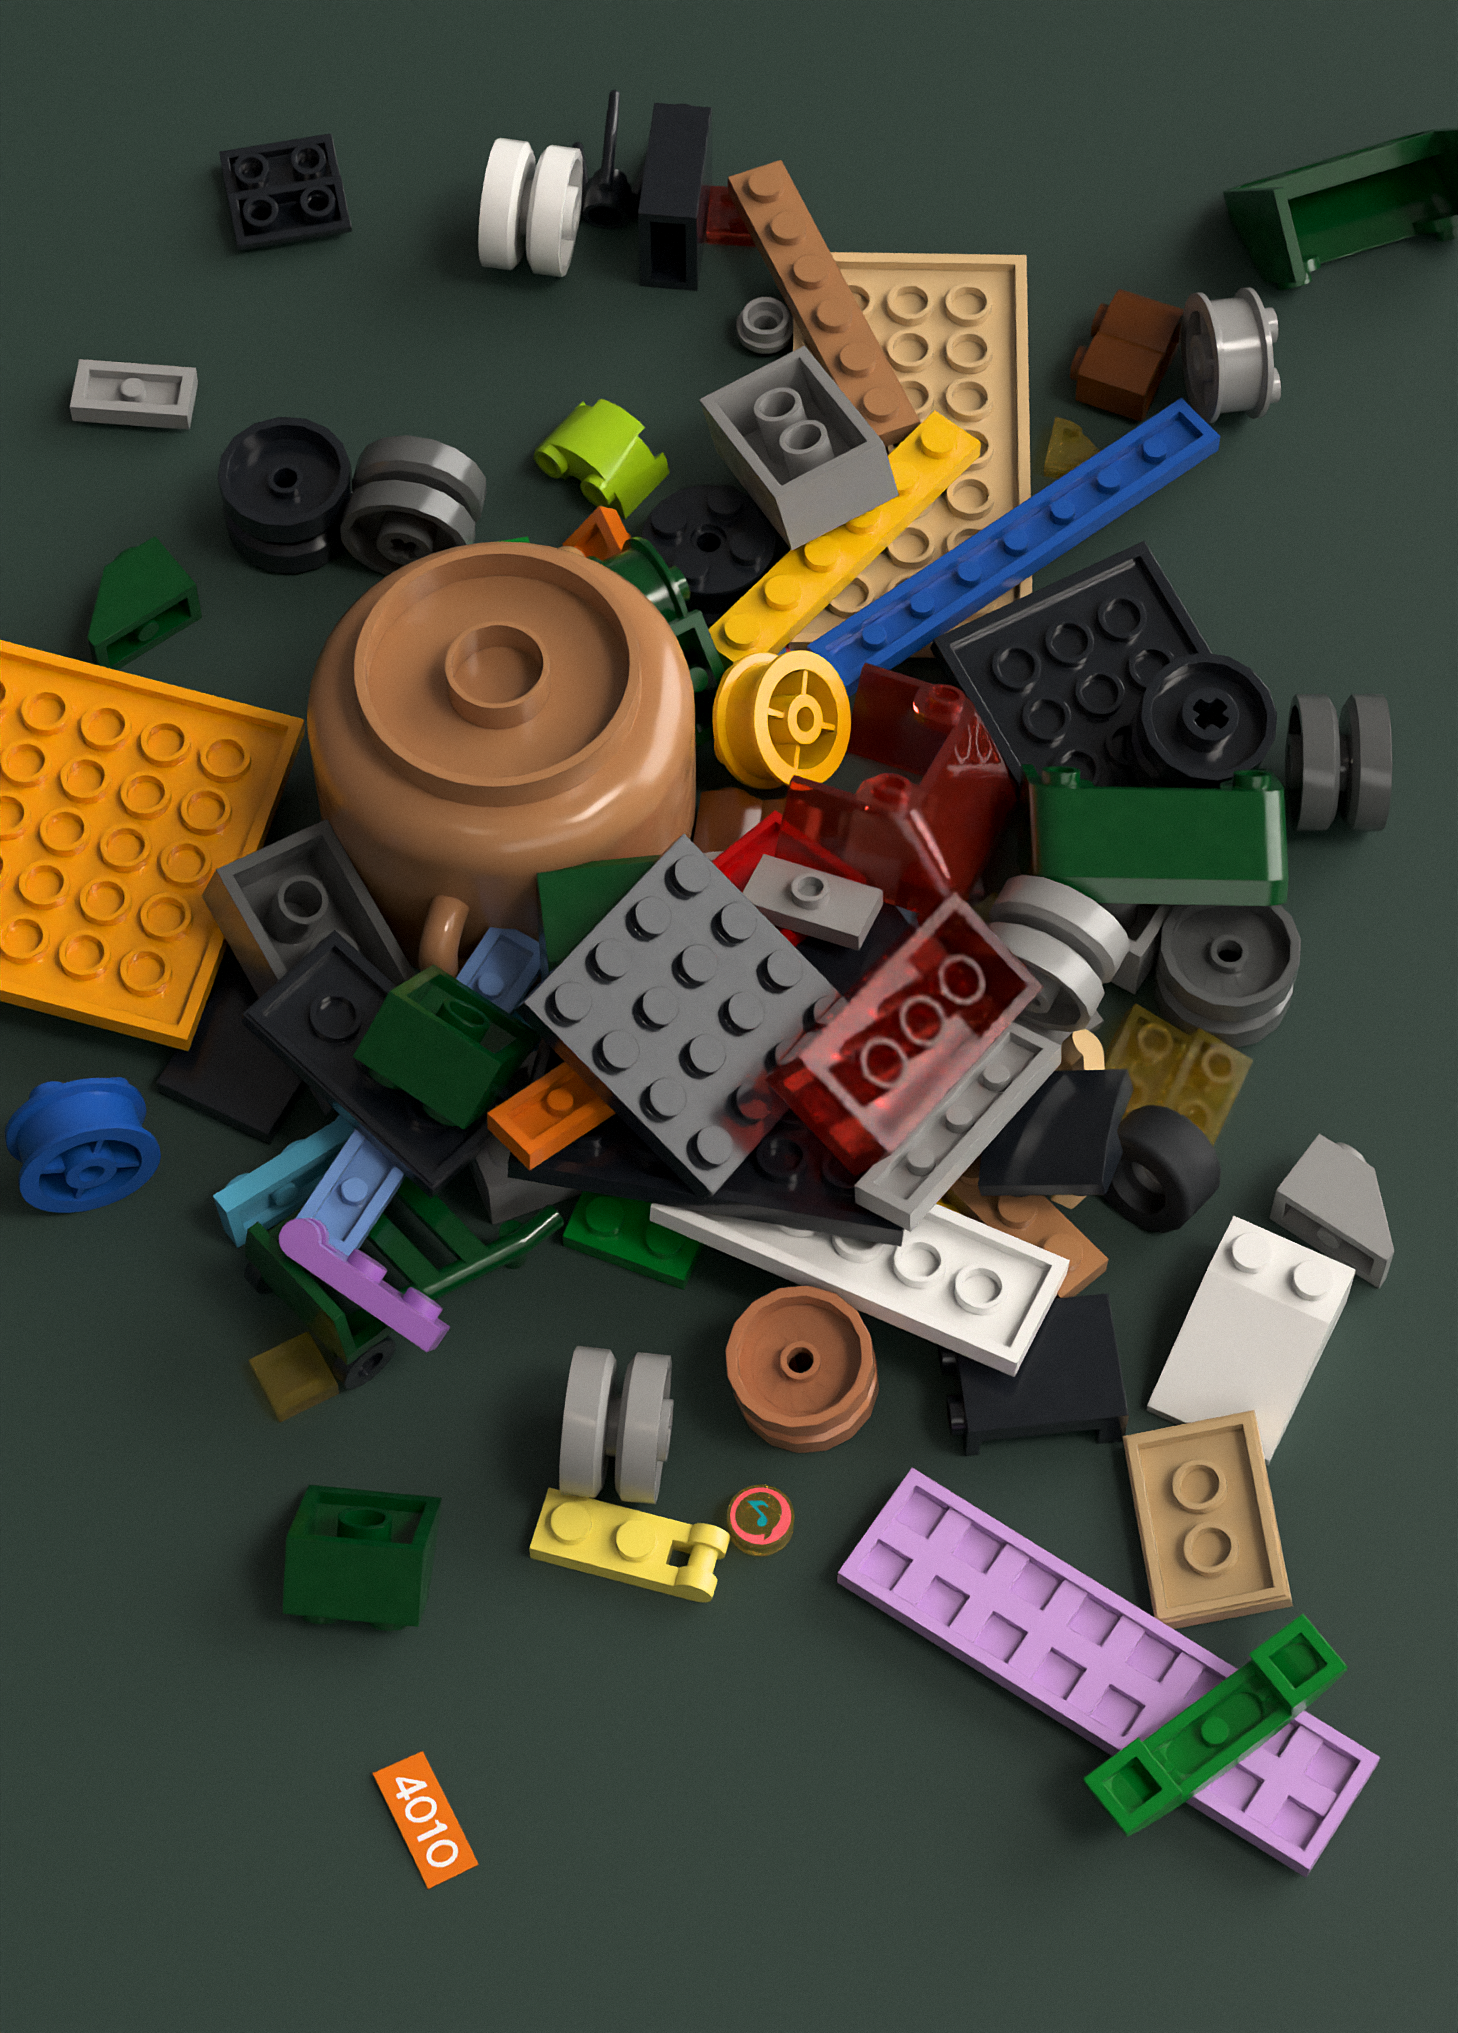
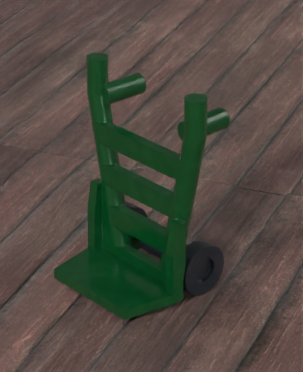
[244,1176,564,1389]

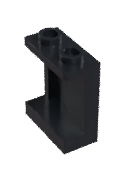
[937,1293,1129,1456]

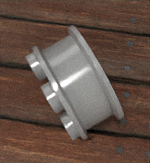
[1181,287,1281,424]

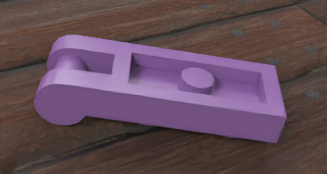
[279,1218,450,1352]

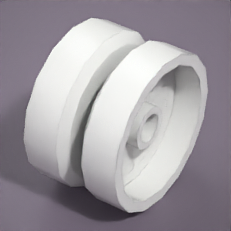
[478,138,583,277]

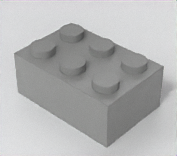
[699,346,899,550]

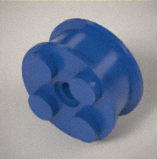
[4,1077,161,1213]

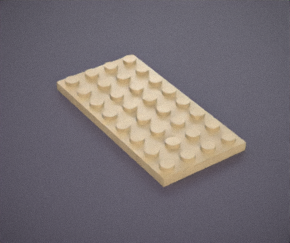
[789,252,1032,658]

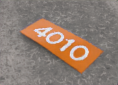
[372,1751,479,1889]

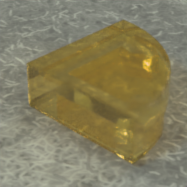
[1043,417,1100,479]

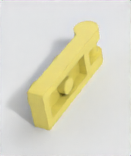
[529,1487,730,1602]

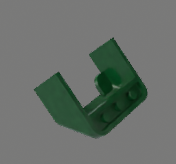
[1223,127,1458,290]
[1017,764,1289,906]

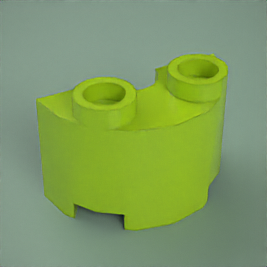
[533,399,670,519]

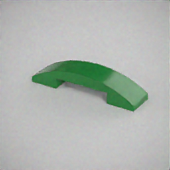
[1083,1614,1348,1837]

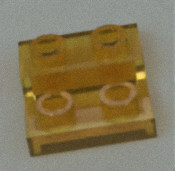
[1104,1003,1253,1146]

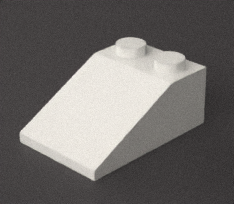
[1146,1216,1356,1466]

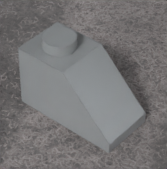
[1269,1133,1394,1289]

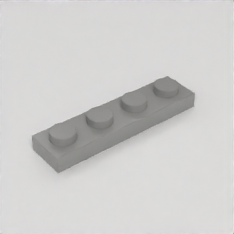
[855,1019,1061,1232]

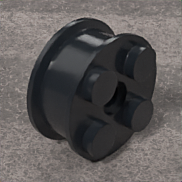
[642,485,775,627]

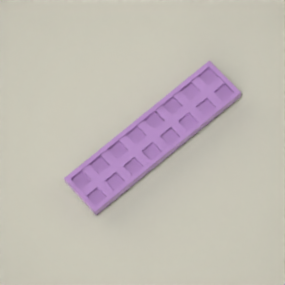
[837,1468,1380,1878]

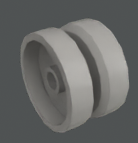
[962,875,1130,1032]
[559,1346,673,1504]

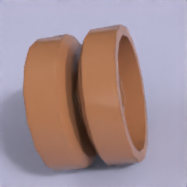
[726,1285,879,1453]

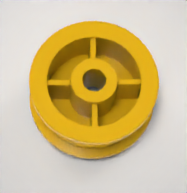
[712,650,851,789]

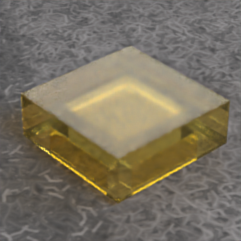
[249,1331,339,1422]

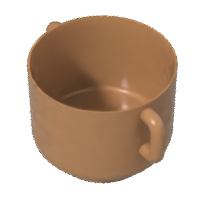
[307,541,696,987]

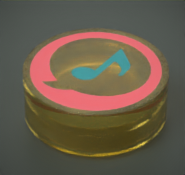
[727,1484,794,1556]

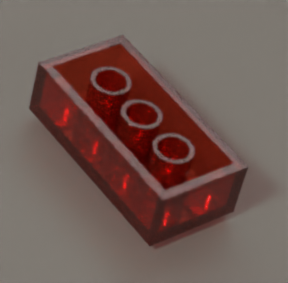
[764,891,1044,1176]

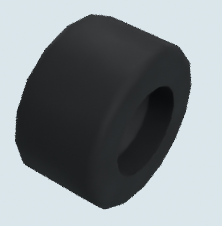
[1104,1105,1221,1233]

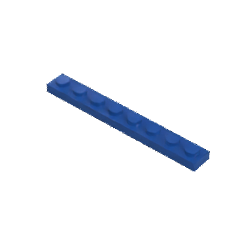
[807,398,1221,698]

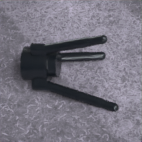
[572,90,646,229]

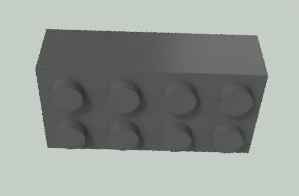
[202,819,416,1116]

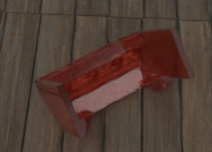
[774,663,1019,918]

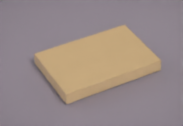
[1122,1410,1293,1629]

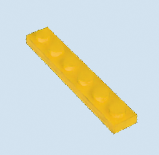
[708,410,981,670]

